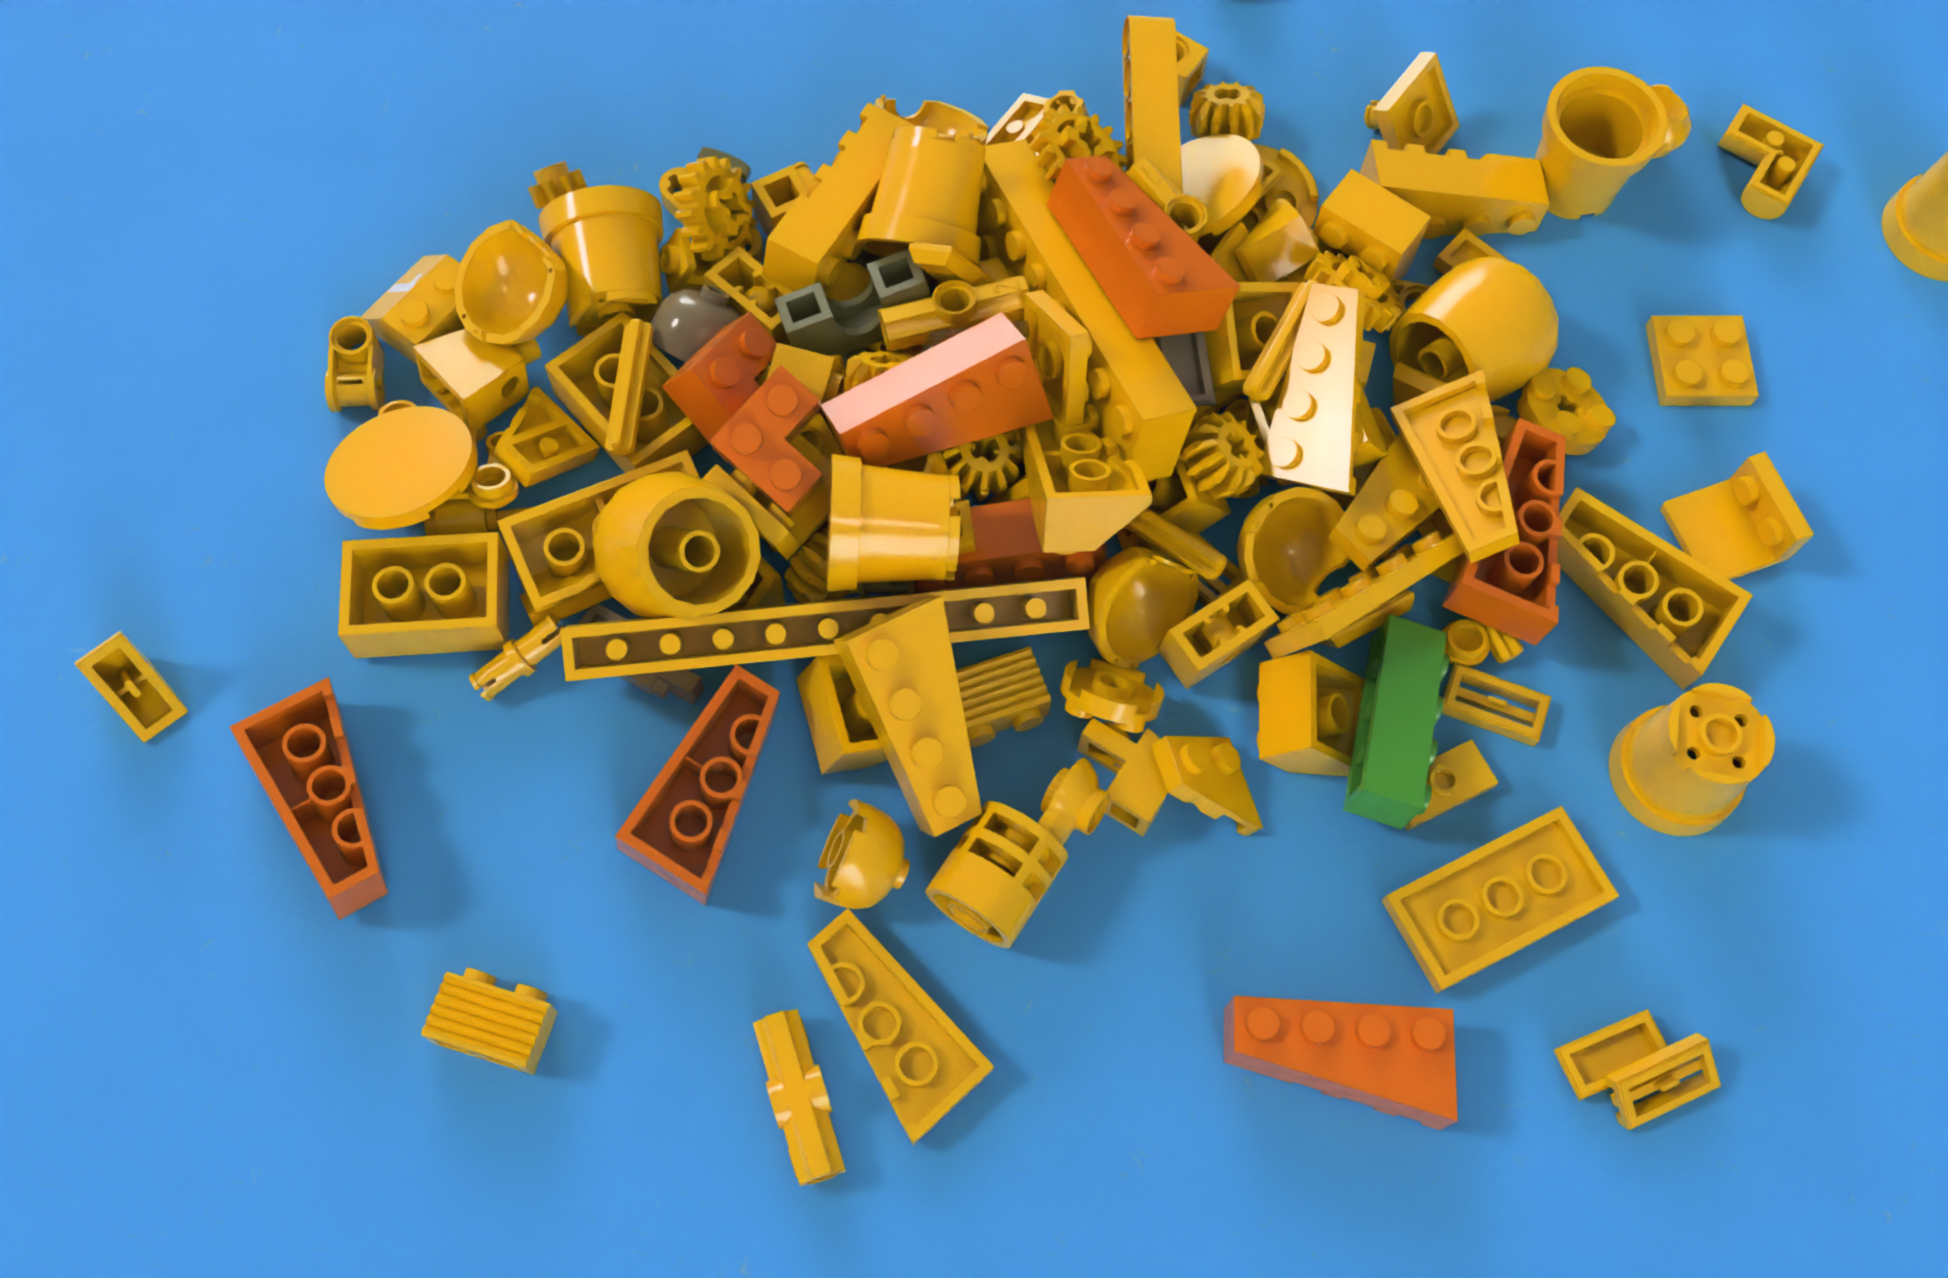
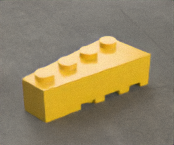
[1359,139,1550,239]
[833,596,982,837]

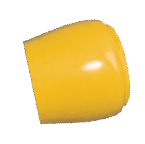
[1389,256,1558,403]
[593,471,761,619]

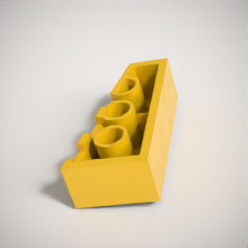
[762,102,916,291]
[1557,487,1753,690]

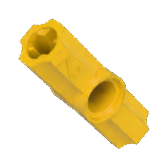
[878,276,1029,352]
[753,1009,846,1187]

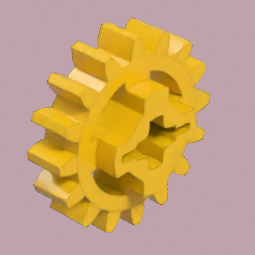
[1029,104,1128,182]
[673,156,757,263]
[1304,251,1404,333]

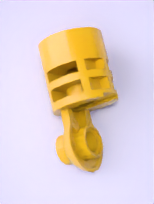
[925,757,1111,948]

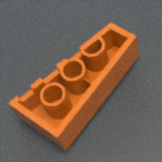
[1046,156,1240,340]
[229,677,388,920]

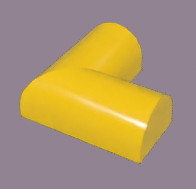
[1717,103,1824,220]

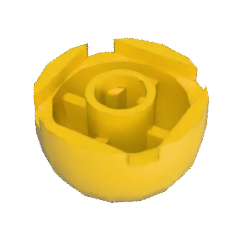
[813,799,910,909]

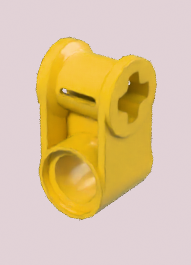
[325,316,385,412]

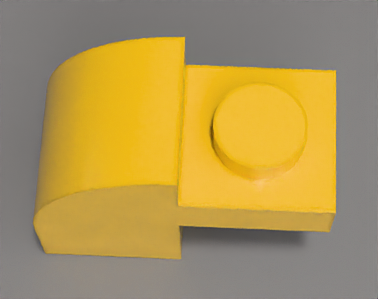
[1077,717,1168,837]

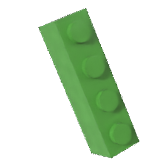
[1343,614,1450,830]

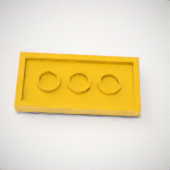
[1263,530,1464,659]
[1381,806,1619,994]

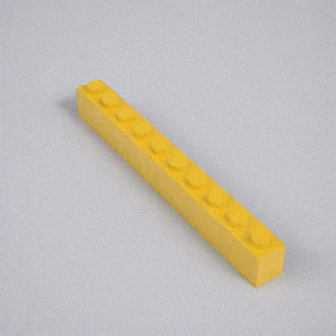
[560,576,1090,681]

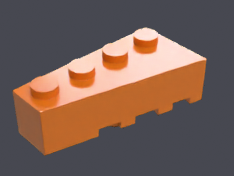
[821,312,1054,467]
[1442,418,1566,646]
[914,498,1108,591]
[615,664,780,905]
[1224,996,1458,1130]

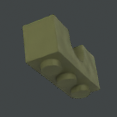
[774,249,931,356]

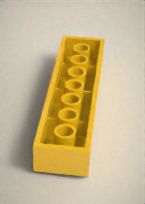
[976,139,1197,482]

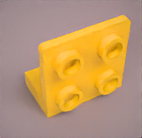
[702,433,831,560]
[1660,451,1814,580]

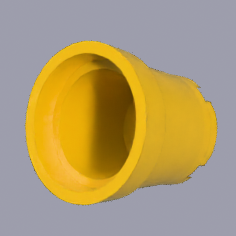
[1534,66,1668,219]
[856,126,986,267]
[1881,151,1948,282]
[538,185,664,337]
[827,454,961,591]
[1609,683,1775,836]

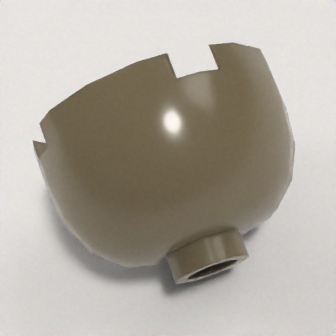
[650,284,741,362]

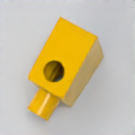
[413,329,541,434]

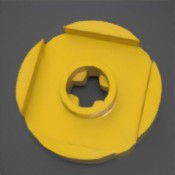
[1517,367,1616,455]
[1060,658,1164,733]

